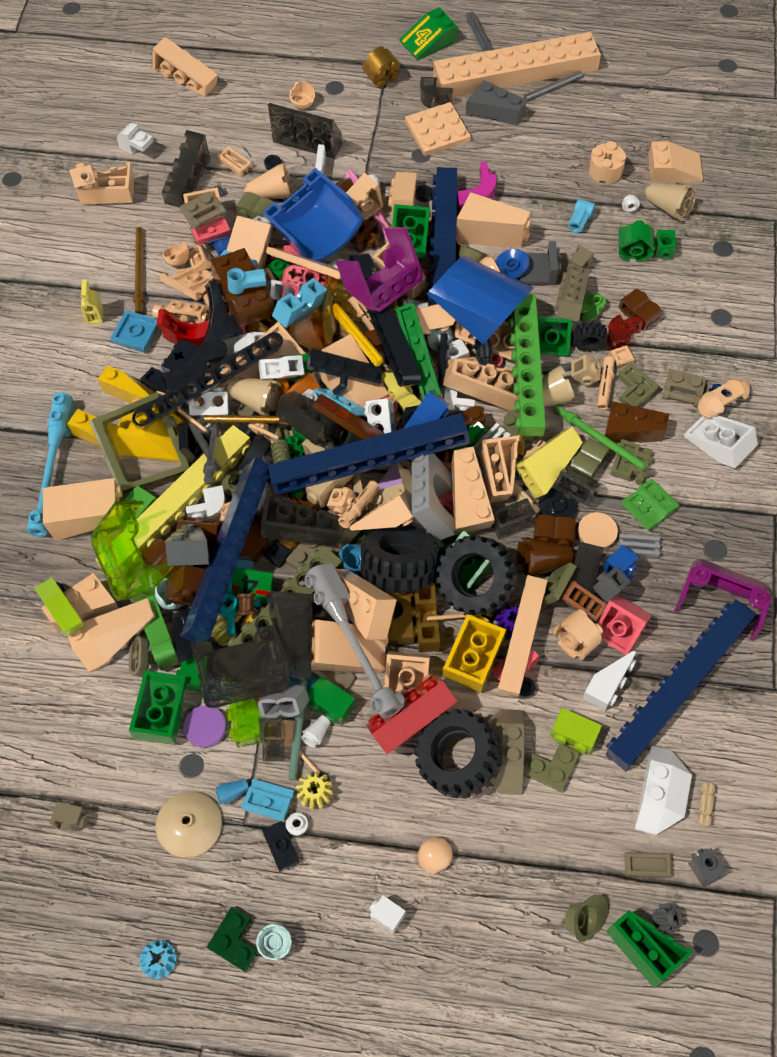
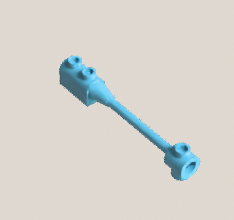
[26,392,75,537]

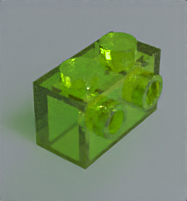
[226,696,263,748]

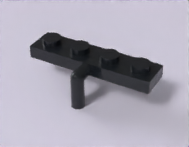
[307,348,382,395]

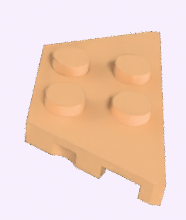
[159,267,215,301]

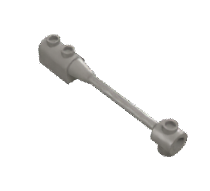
[305,563,404,718]

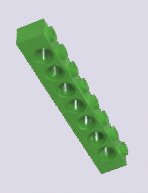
[509,294,545,436]

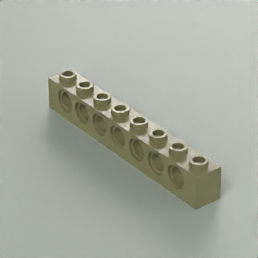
[212,545,342,685]

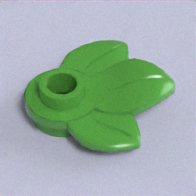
[581,292,606,323]

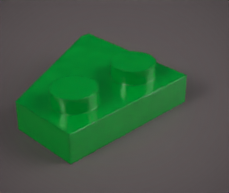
[451,421,489,451]

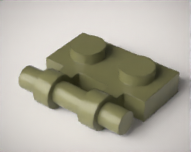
[610,439,653,484]

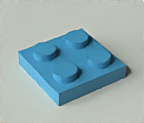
[110,310,159,353]

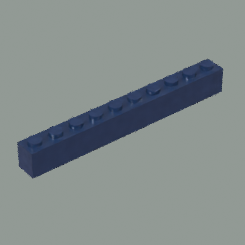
[429,167,457,305]
[268,413,470,495]
[180,457,270,645]
[606,599,756,772]

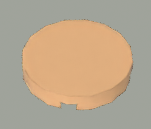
[577,512,618,551]

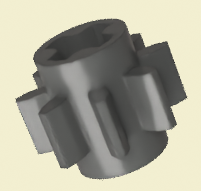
[652,903,682,934]

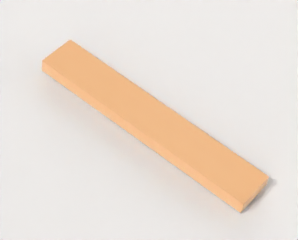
[266,246,342,280]
[498,575,548,696]

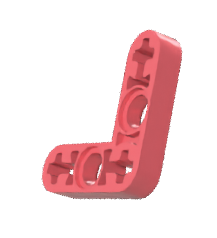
[279,265,337,299]

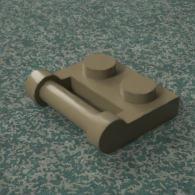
[179,191,226,230]
[662,369,706,407]

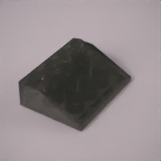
[268,103,342,159]

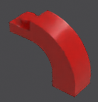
[156,308,208,346]

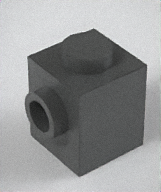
[593,566,631,603]
[688,848,727,888]

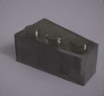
[276,391,344,445]
[564,542,606,608]

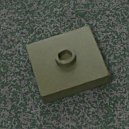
[541,563,577,607]

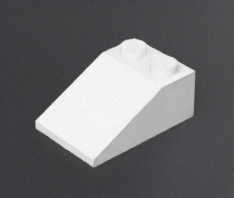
[684,415,758,468]

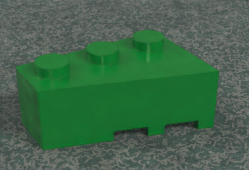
[605,910,694,988]

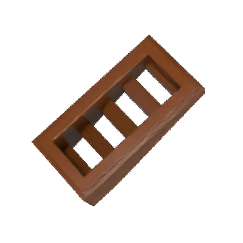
[560,581,607,622]

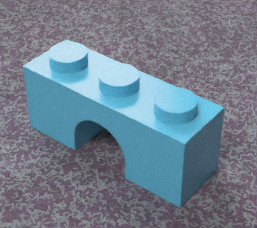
[272,278,328,328]

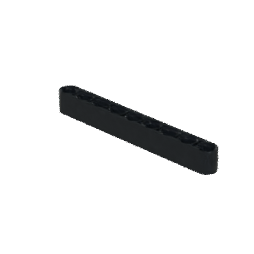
[349,253,421,387]
[132,332,283,429]

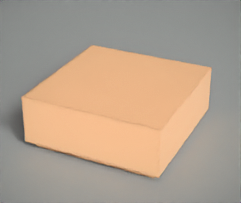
[609,345,635,369]

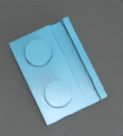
[242,779,294,822]

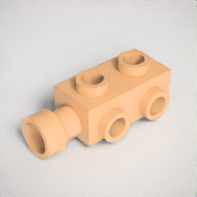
[153,301,209,324]

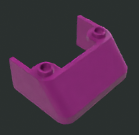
[335,227,423,311]
[674,559,771,641]

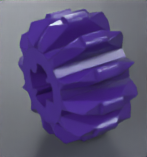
[495,603,519,639]

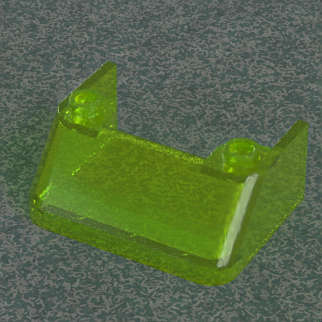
[91,501,173,601]

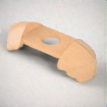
[698,378,750,418]

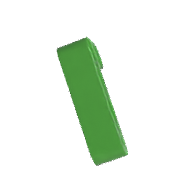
[134,594,180,671]

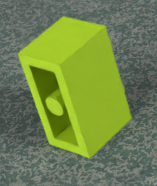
[550,708,602,754]

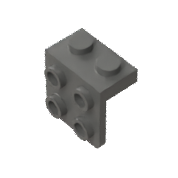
[520,241,561,284]

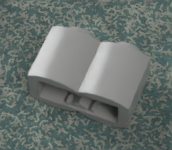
[258,685,310,718]

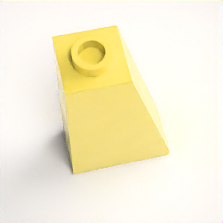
[515,426,583,498]

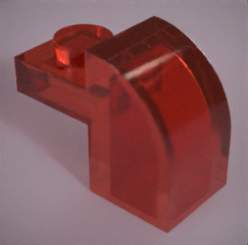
[607,314,643,351]

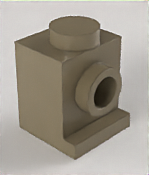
[566,245,594,271]
[49,802,88,831]

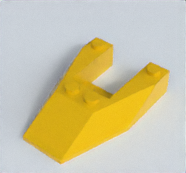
[67,365,188,462]

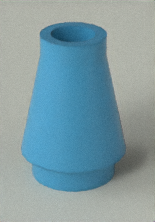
[215,778,249,804]

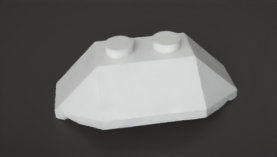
[634,746,692,835]

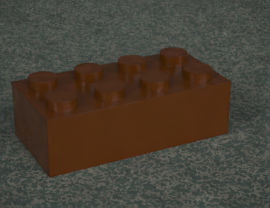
[210,248,274,327]

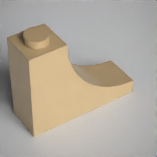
[302,439,354,507]

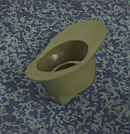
[456,241,487,262]
[561,894,608,942]

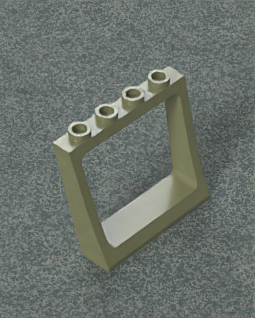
[89,392,191,494]

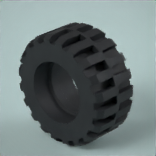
[361,525,439,593]
[436,536,519,615]
[414,709,503,799]

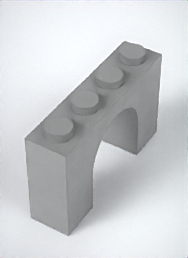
[412,453,455,541]

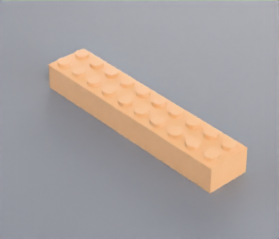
[433,32,601,99]

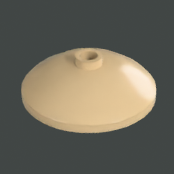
[156,791,222,858]

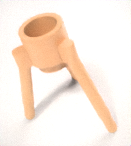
[248,420,293,444]

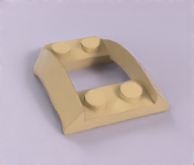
[351,463,412,517]

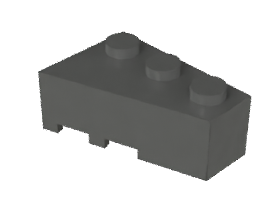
[466,80,527,125]
[165,524,209,566]

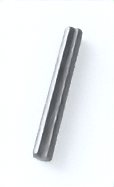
[466,11,493,52]

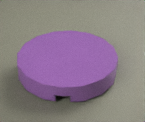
[183,705,226,748]

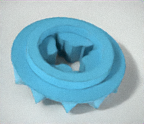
[139,940,177,979]

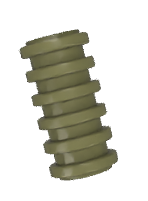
[270,440,291,463]

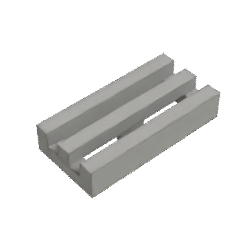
[618,534,660,558]

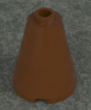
[517,537,575,578]

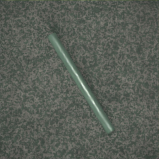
[288,677,307,781]

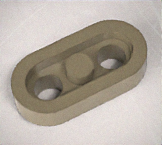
[129,635,149,677]

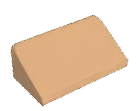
[189,245,212,272]

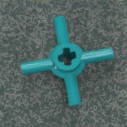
[219,582,261,637]

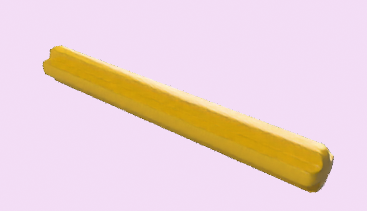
[330,303,384,366]

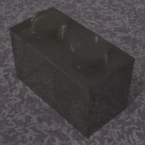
[553,466,602,506]
[492,498,536,539]

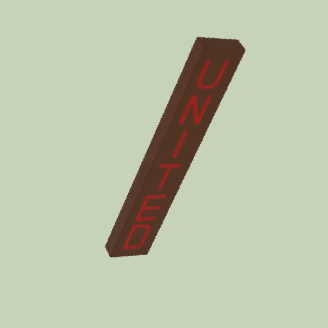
[312,393,412,470]

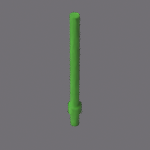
[555,406,647,470]

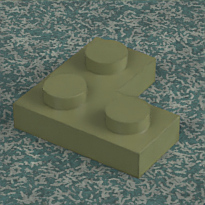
[618,363,659,407]
[523,744,579,793]

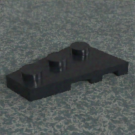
[172,608,217,663]

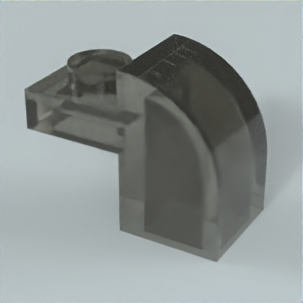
[420,77,453,108]
[259,717,286,761]

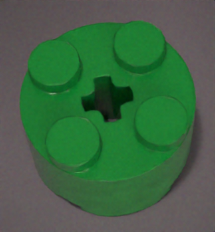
[618,220,655,262]

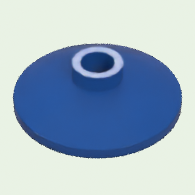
[495,249,530,279]

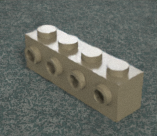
[555,266,590,321]

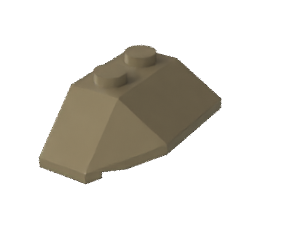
[485,709,524,795]

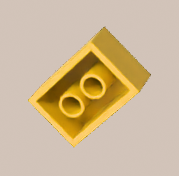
[442,614,506,693]

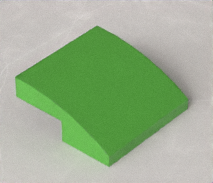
[621,479,679,531]

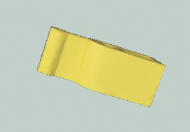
[81,280,103,324]
[381,369,421,412]

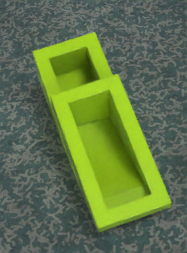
[34,577,85,637]

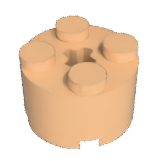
[589,141,626,184]
[553,609,603,660]

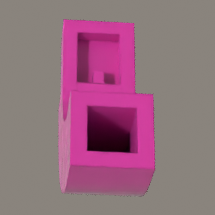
[457,162,496,215]

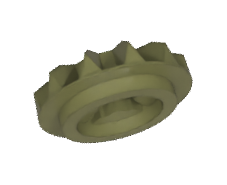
[222,469,242,498]

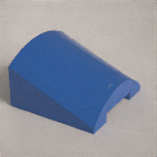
[262,168,364,262]
[427,255,534,344]

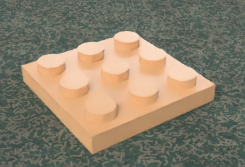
[405,102,471,156]

